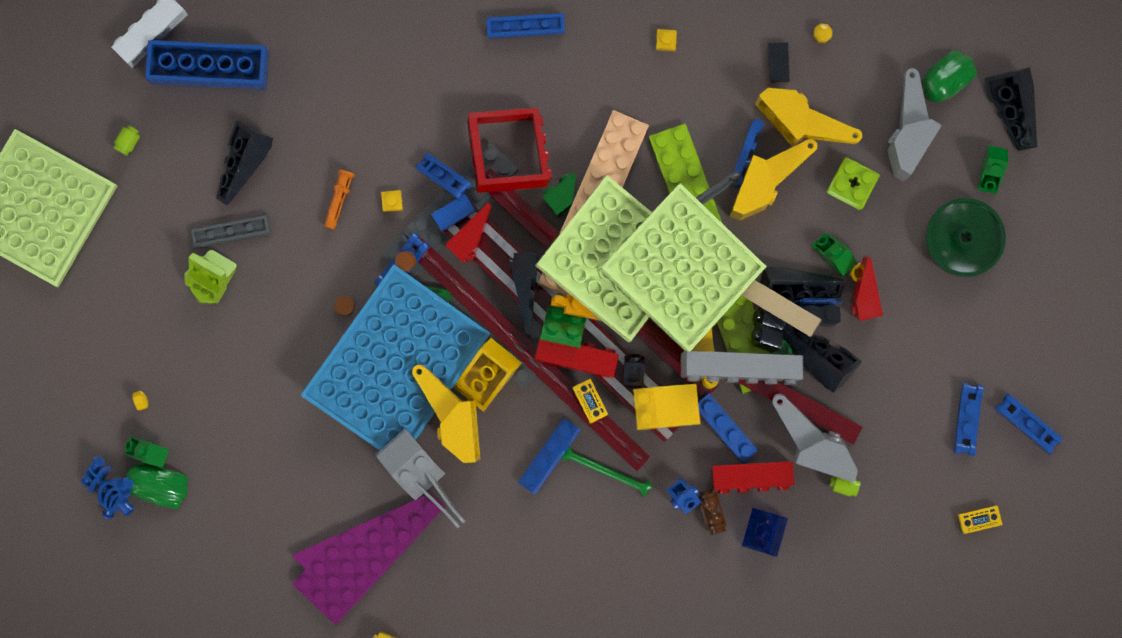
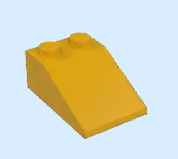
[453,338,522,412]
[633,384,701,430]

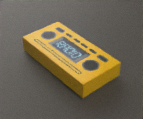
[572,379,608,424]
[958,505,1003,534]

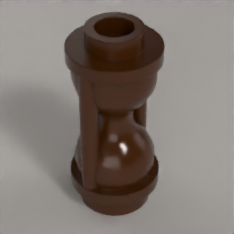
[698,489,727,535]

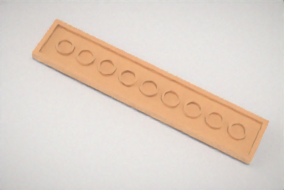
[538,110,649,297]

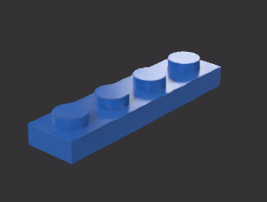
[486,13,565,39]
[698,392,758,464]
[518,418,581,495]

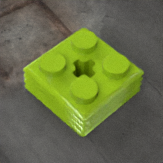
[827,157,880,210]

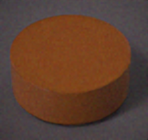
[395,250,416,271]
[334,296,355,316]

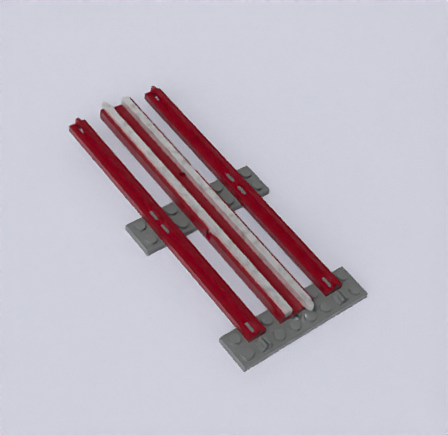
[381,142,719,472]

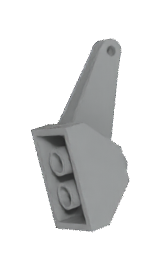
[887,68,942,182]
[773,394,858,482]
[375,428,466,528]

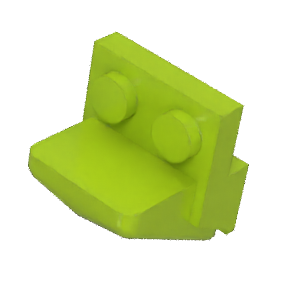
[184,250,237,304]

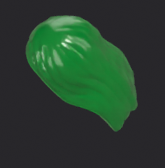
[921,50,977,102]
[126,465,188,509]

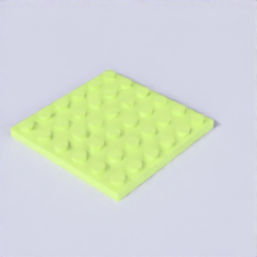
[0,129,117,287]
[535,175,652,343]
[600,183,767,352]

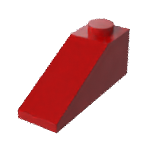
[445,203,492,264]
[850,255,883,321]

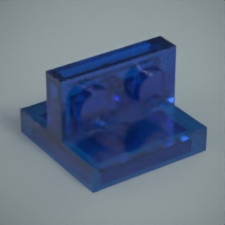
[742,508,788,557]

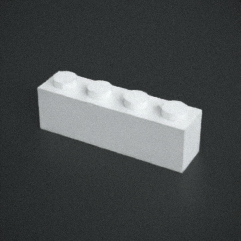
[112,0,188,68]

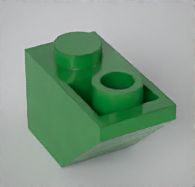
[977,145,1009,194]
[542,173,576,218]
[811,232,858,276]
[123,435,170,468]

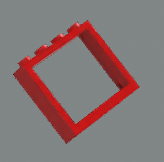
[467,108,552,193]

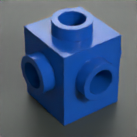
[667,478,701,515]

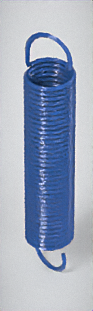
[794,298,842,307]

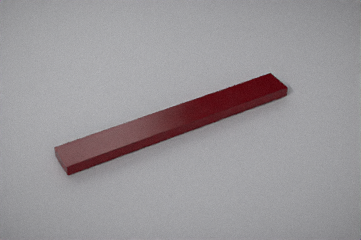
[738,380,863,445]

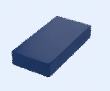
[431,194,476,232]

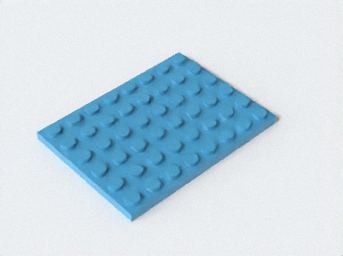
[300,264,491,450]

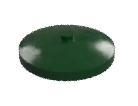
[925,198,1006,277]

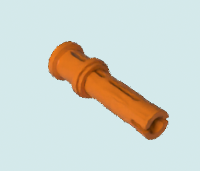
[323,169,355,230]

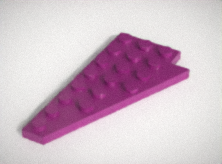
[292,493,446,625]

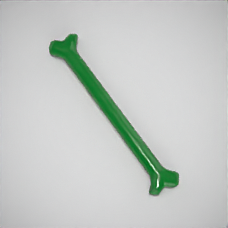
[561,447,653,497]

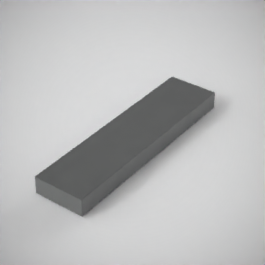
[190,214,272,249]

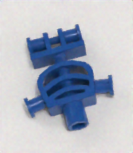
[81,457,135,519]

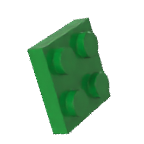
[540,305,586,348]

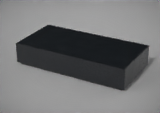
[768,42,790,83]

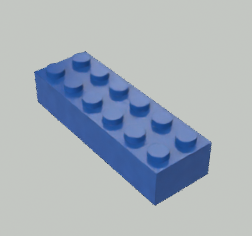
[145,40,269,90]

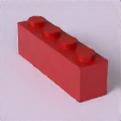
[535,336,619,379]
[711,461,794,494]

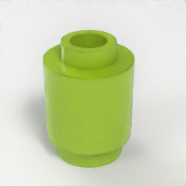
[113,125,140,156]
[829,475,861,497]

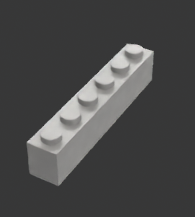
[681,351,803,385]

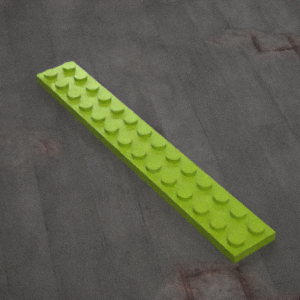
[649,123,770,394]

